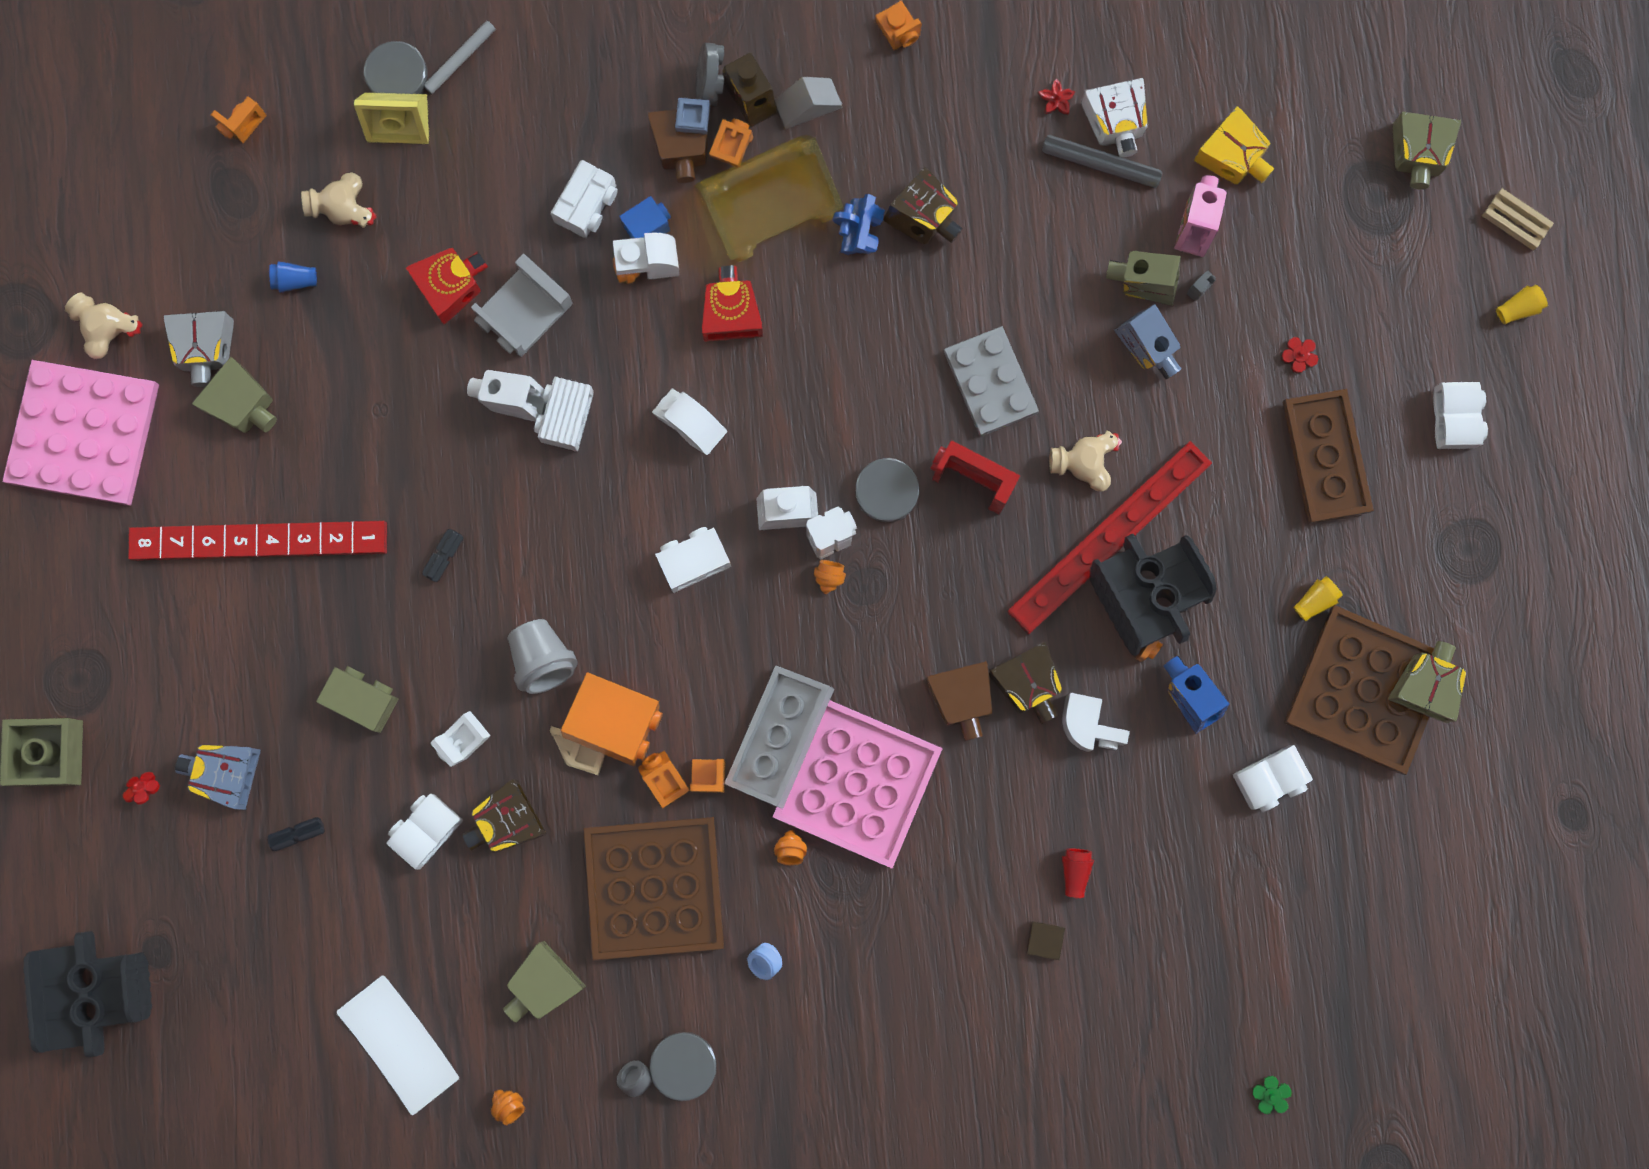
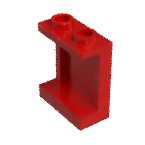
[931,440,1020,515]

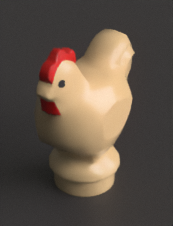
[302,173,376,228]
[65,293,142,359]
[1049,431,1122,492]

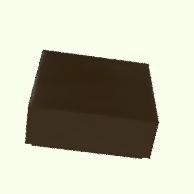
[1026,921,1065,960]

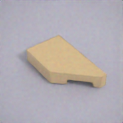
[550,726,605,776]

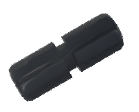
[422,529,463,582]
[267,817,325,851]

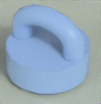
[747,943,782,980]

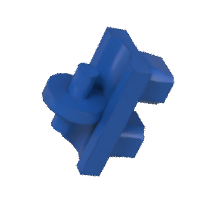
[833,194,885,255]

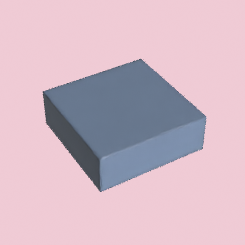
[675,98,710,134]

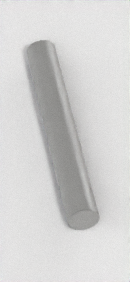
[424,21,496,94]

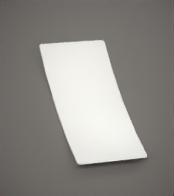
[337,976,459,1115]

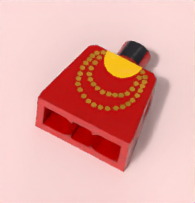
[406,248,488,324]
[702,265,763,341]

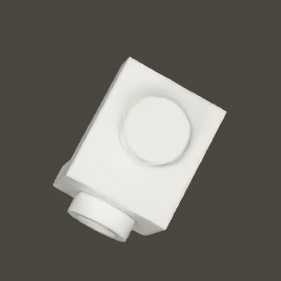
[431,711,491,767]

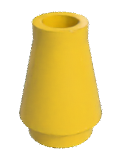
[1496,285,1548,325]
[1293,576,1343,622]

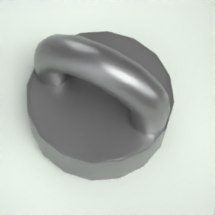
[617,1061,652,1097]

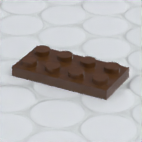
[1282,389,1374,524]

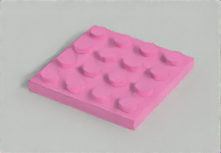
[2,360,159,506]
[773,700,942,868]

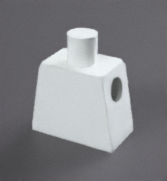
[467,370,546,422]
[757,486,818,530]

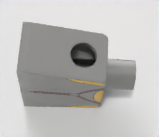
[164,311,234,387]

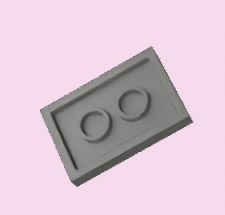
[944,326,1039,437]

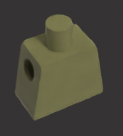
[192,357,277,433]
[503,941,586,1023]

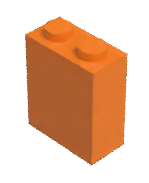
[561,672,663,766]

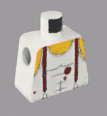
[1081,78,1147,158]

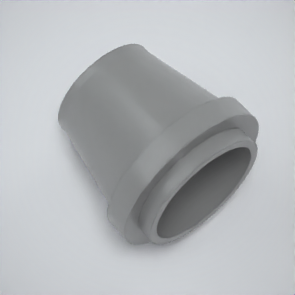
[507,619,578,694]

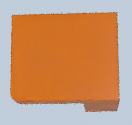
[690,759,725,793]

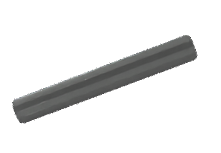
[1042,135,1162,188]

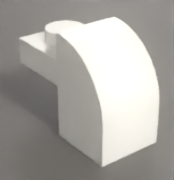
[613,233,679,279]
[652,389,728,455]
[1062,693,1130,752]

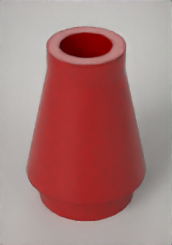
[1062,848,1094,898]

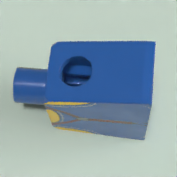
[1163,656,1229,734]

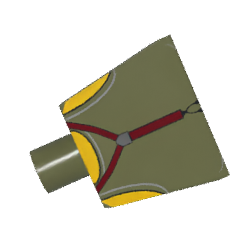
[1393,112,1461,190]
[1106,251,1181,305]
[1388,641,1466,723]

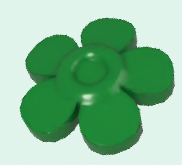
[1253,1076,1292,1114]

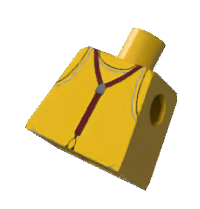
[1194,106,1274,184]

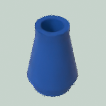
[269,261,317,293]

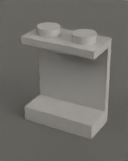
[471,253,573,357]

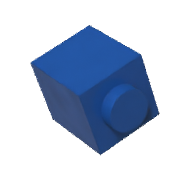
[619,196,671,239]

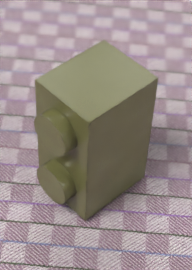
[316,666,399,733]

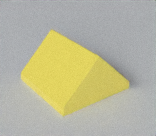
[354,93,429,144]

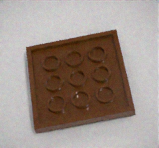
[1284,605,1454,775]
[584,817,724,960]

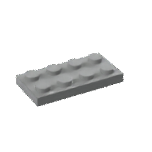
[724,666,834,809]

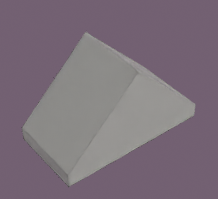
[775,77,842,129]

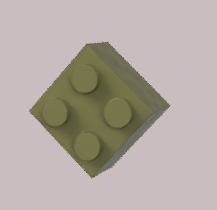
[0,718,83,787]

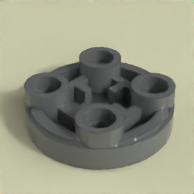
[364,41,428,94]
[696,42,724,106]
[856,458,919,522]
[650,1032,717,1101]

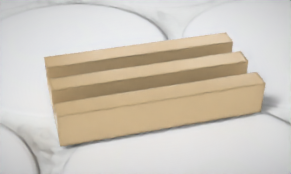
[1482,188,1554,251]

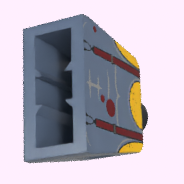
[1114,304,1181,380]
[175,745,261,810]

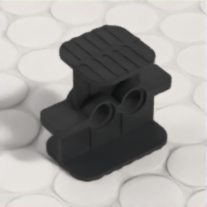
[1090,534,1217,656]
[23,931,152,1058]

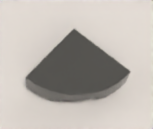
[1187,270,1216,301]

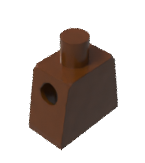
[648,109,709,183]
[925,661,992,741]

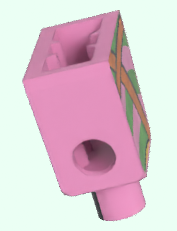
[1174,175,1227,257]

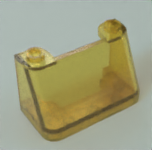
[694,135,844,262]

